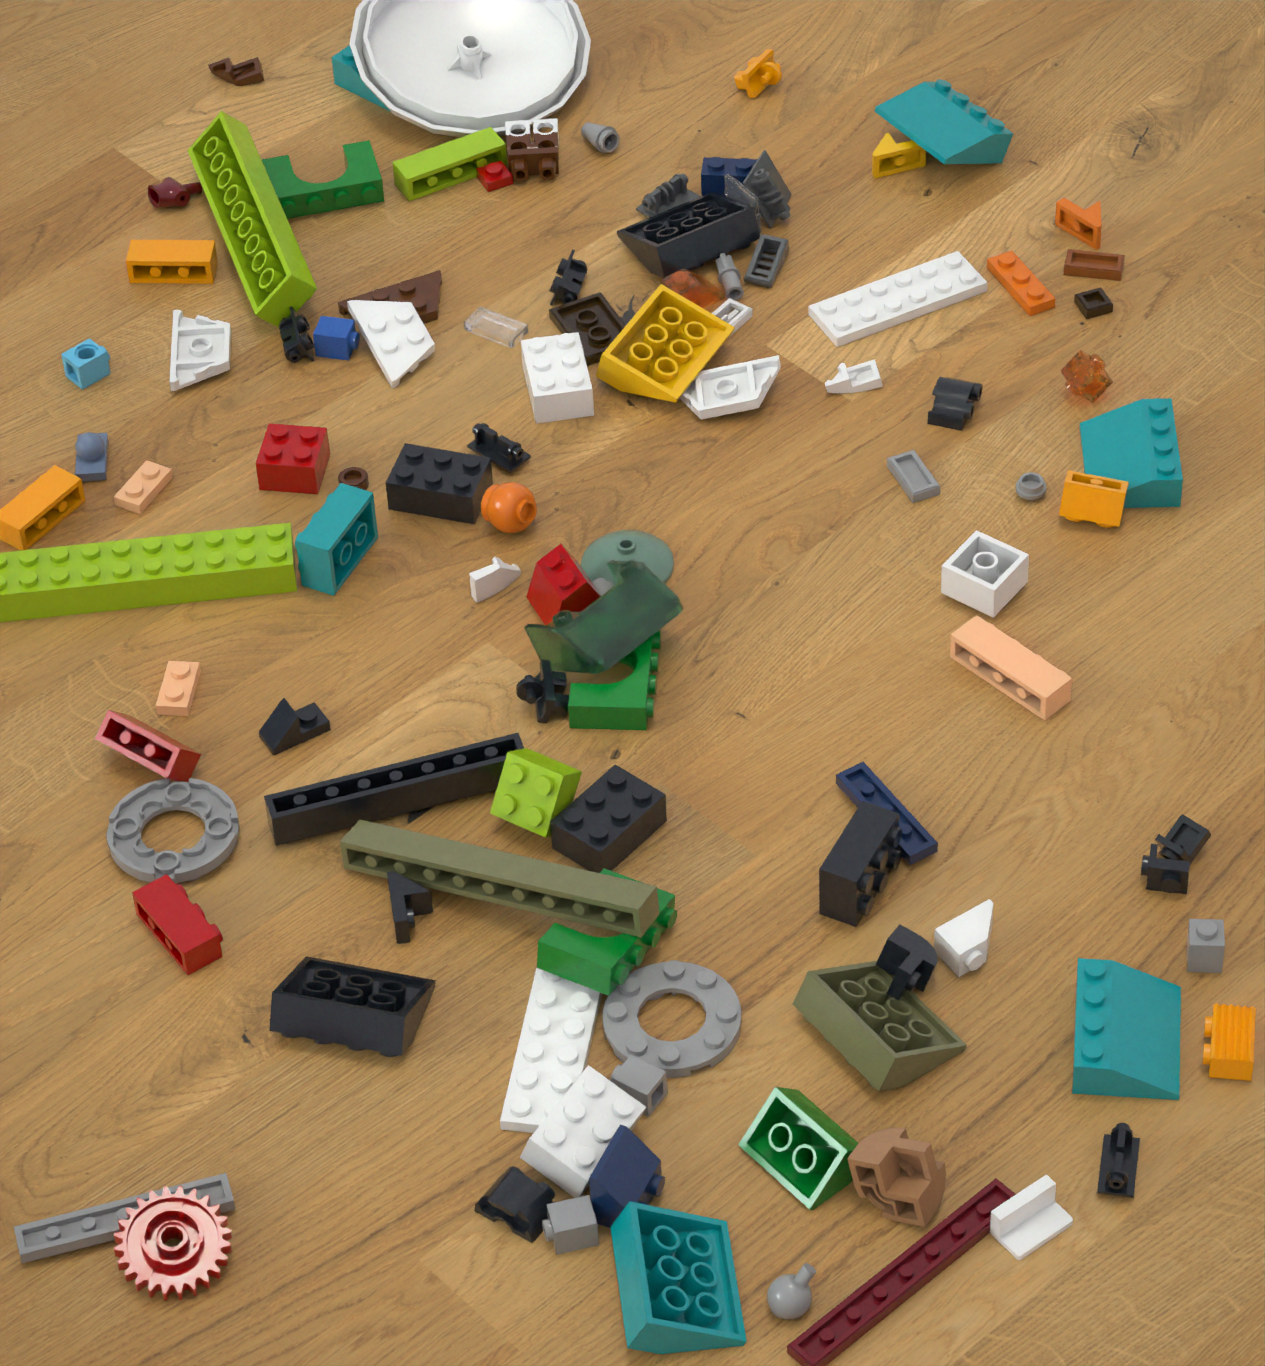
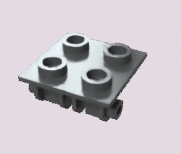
[743,150,792,228]
[636,173,701,218]

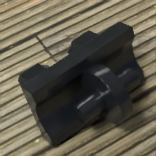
[516,659,569,724]

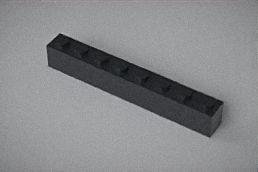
[264,733,524,846]

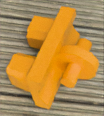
[734,49,782,98]

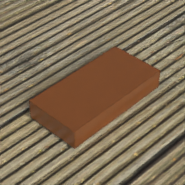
[1063,249,1125,281]

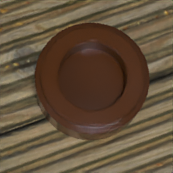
[338,467,369,490]

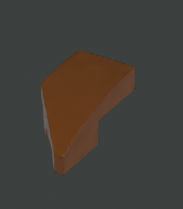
[208,57,264,86]

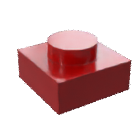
[476,160,513,192]

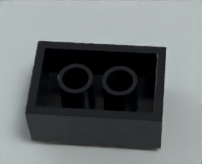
[385,443,493,524]
[550,765,667,873]
[819,801,902,927]

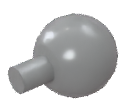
[767,1263,816,1320]

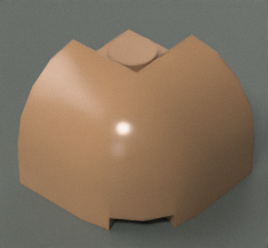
[847,1128,946,1227]

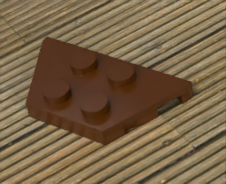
[338,270,442,324]

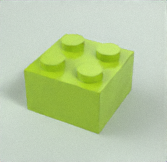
[490,748,582,838]

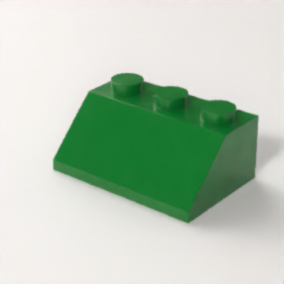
[738,1087,859,1210]

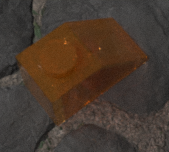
[660,268,725,309]

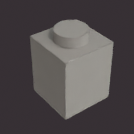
[1186,919,1225,973]
[610,1054,668,1117]
[542,1195,599,1255]

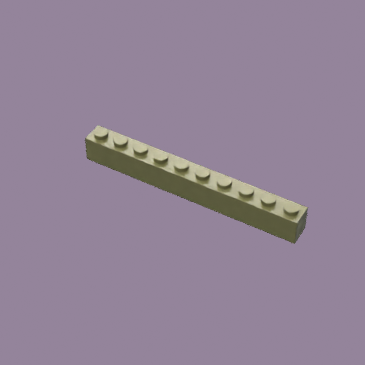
[340,820,660,937]

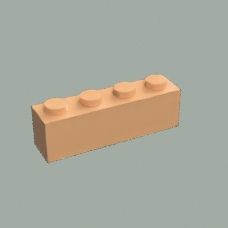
[950,615,1072,720]

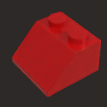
[526,543,604,639]

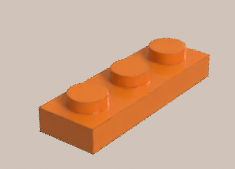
[987,250,1055,316]

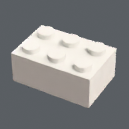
[521,332,594,424]
[520,1065,646,1198]

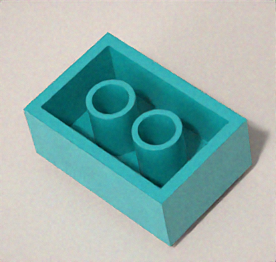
[295,483,378,596]

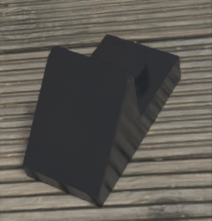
[259,698,331,755]
[387,871,433,944]

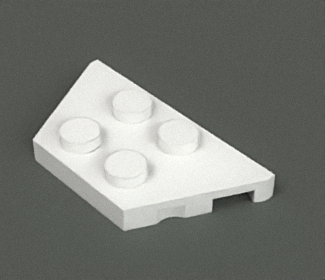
[347,300,435,388]
[169,310,231,391]
[680,355,781,420]

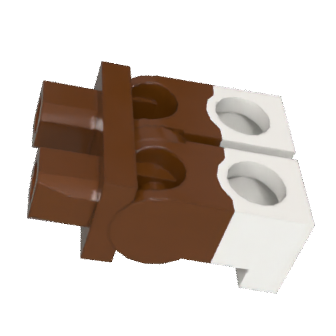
[505,118,559,182]

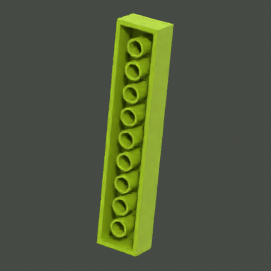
[187,111,317,328]
[0,523,297,622]

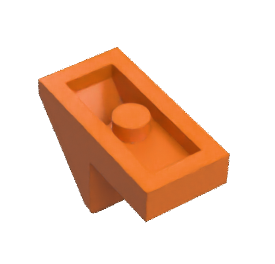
[1055,198,1102,250]

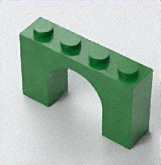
[262,140,384,219]
[568,615,661,730]
[537,868,677,996]

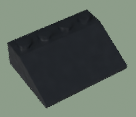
[617,192,760,280]
[269,956,436,1057]

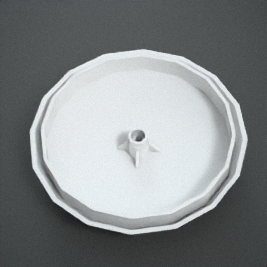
[349,0,591,137]

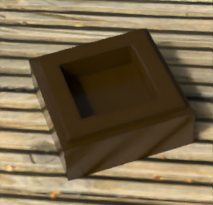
[1074,287,1113,319]

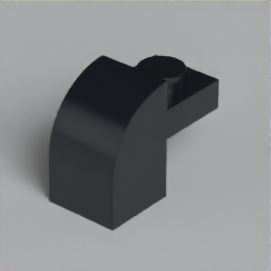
[876,924,938,1001]

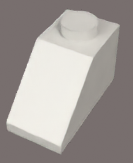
[934,899,994,977]

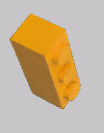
[126,239,218,284]
[0,465,86,550]

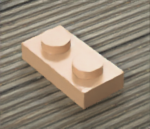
[114,460,173,514]
[156,661,201,716]

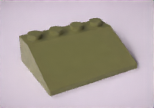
[793,961,967,1091]

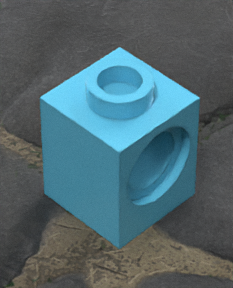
[61,338,111,390]

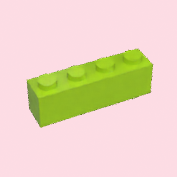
[392,127,508,201]

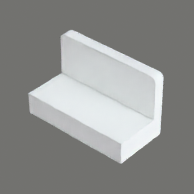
[990,1174,1073,1260]

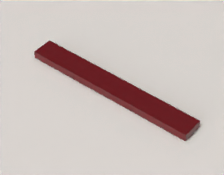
[787,1178,1016,1366]

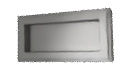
[887,450,940,503]

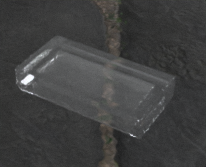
[464,306,528,348]

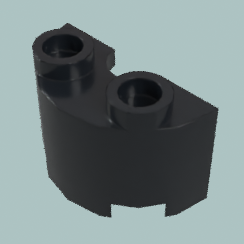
[927,377,983,431]
[474,1166,555,1243]

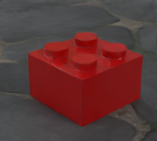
[255,423,330,494]

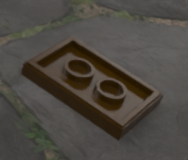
[549,292,626,366]

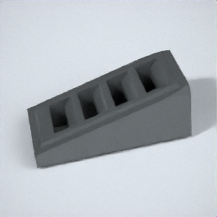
[744,234,789,288]

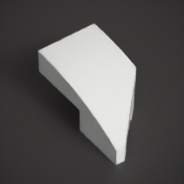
[825,359,883,393]
[469,556,521,603]

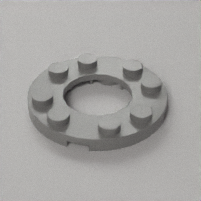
[106,778,239,883]
[602,960,742,1078]

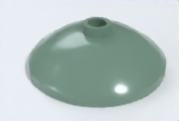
[581,530,674,599]

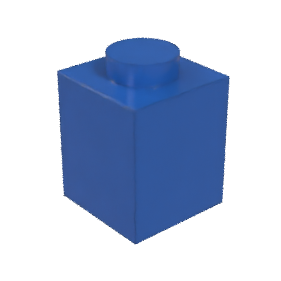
[313,316,360,361]

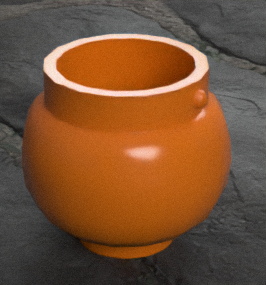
[481,482,537,534]

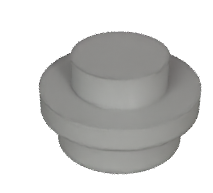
[1016,472,1046,500]

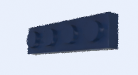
[836,762,938,865]

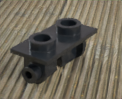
[549,249,588,305]
[279,306,314,363]
[467,423,531,473]
[1097,1123,1140,1198]

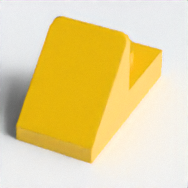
[872,133,926,179]

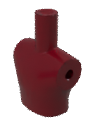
[148,177,202,208]

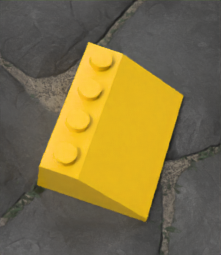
[596,284,735,403]

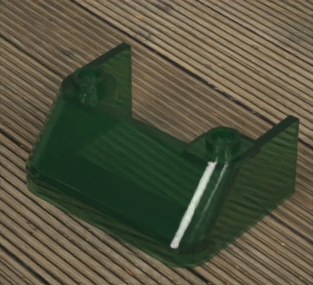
[524,559,683,674]

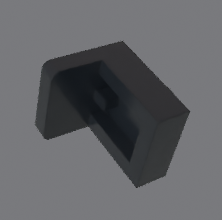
[1155,814,1211,864]
[1141,844,1190,894]

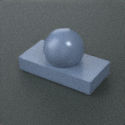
[75,432,109,482]

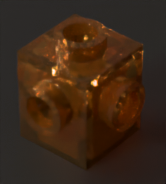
[1060,350,1113,403]

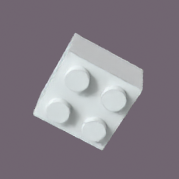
[941,530,1029,618]

